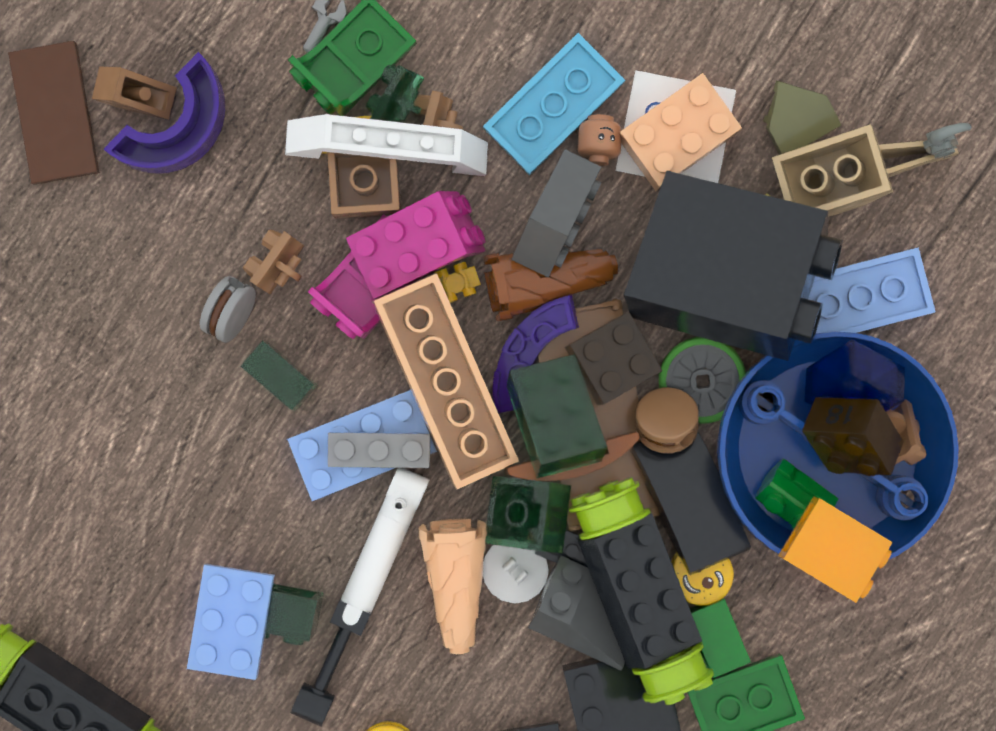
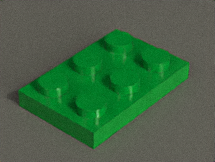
[687,653,805,731]

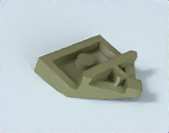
[763,80,841,155]

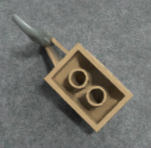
[772,123,972,217]

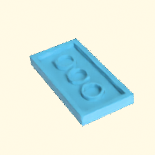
[483,33,625,176]

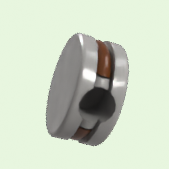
[199,276,256,343]

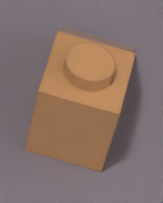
[92,66,177,120]

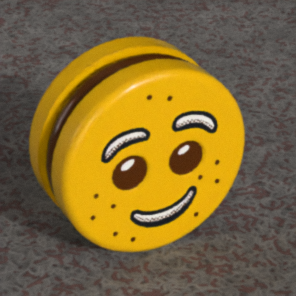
[671,552,734,606]

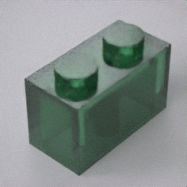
[241,340,318,410]

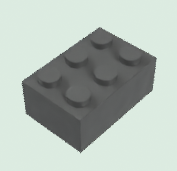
[511,149,602,277]

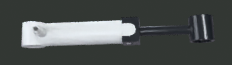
[291,468,430,727]

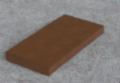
[8,41,100,185]

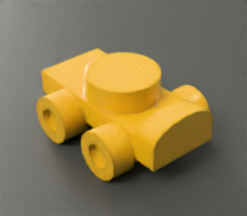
[434,262,481,303]

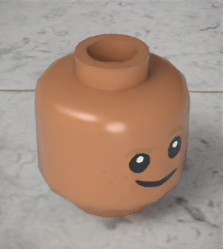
[577,114,622,166]

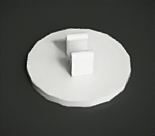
[483,536,549,603]

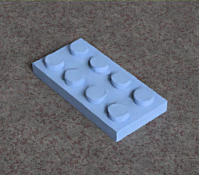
[808,247,936,333]
[287,390,437,501]

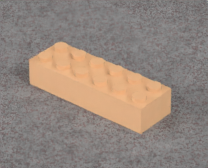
[372,273,519,489]

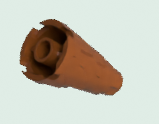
[484,249,618,321]

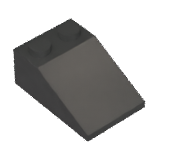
[528,556,625,670]

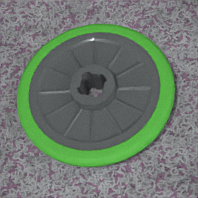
[659,337,746,424]

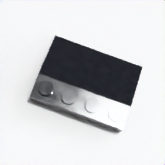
[562,658,681,731]

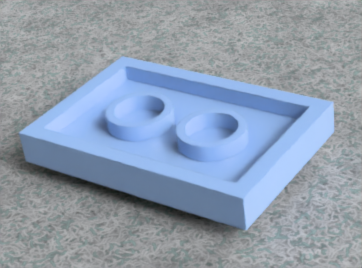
[187,564,275,680]

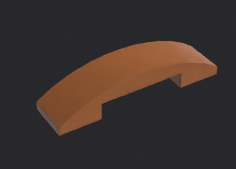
[504,432,640,481]

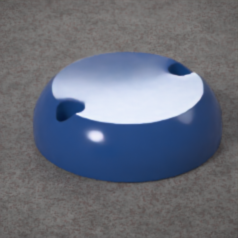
[717,332,959,559]

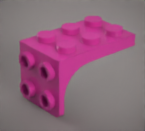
[346,191,486,300]
[308,214,416,339]

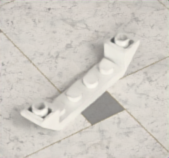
[285,114,488,176]

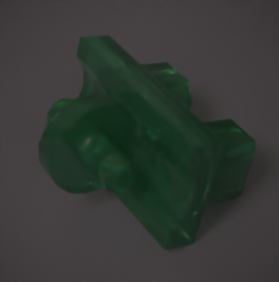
[366,65,425,123]

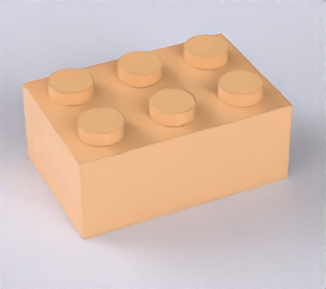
[620,73,742,191]

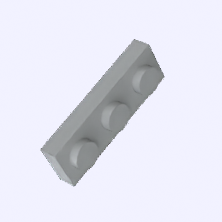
[328,433,430,468]

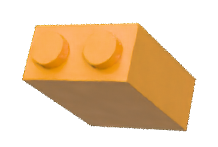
[778,496,893,603]

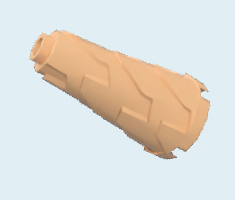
[419,519,487,654]

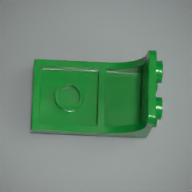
[288,0,417,116]

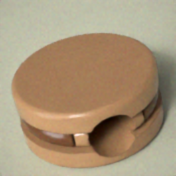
[636,387,699,453]

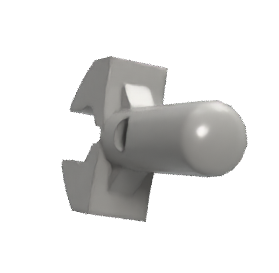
[303,0,347,53]

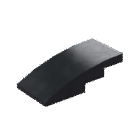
[631,432,751,575]

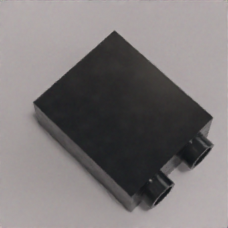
[624,171,843,361]

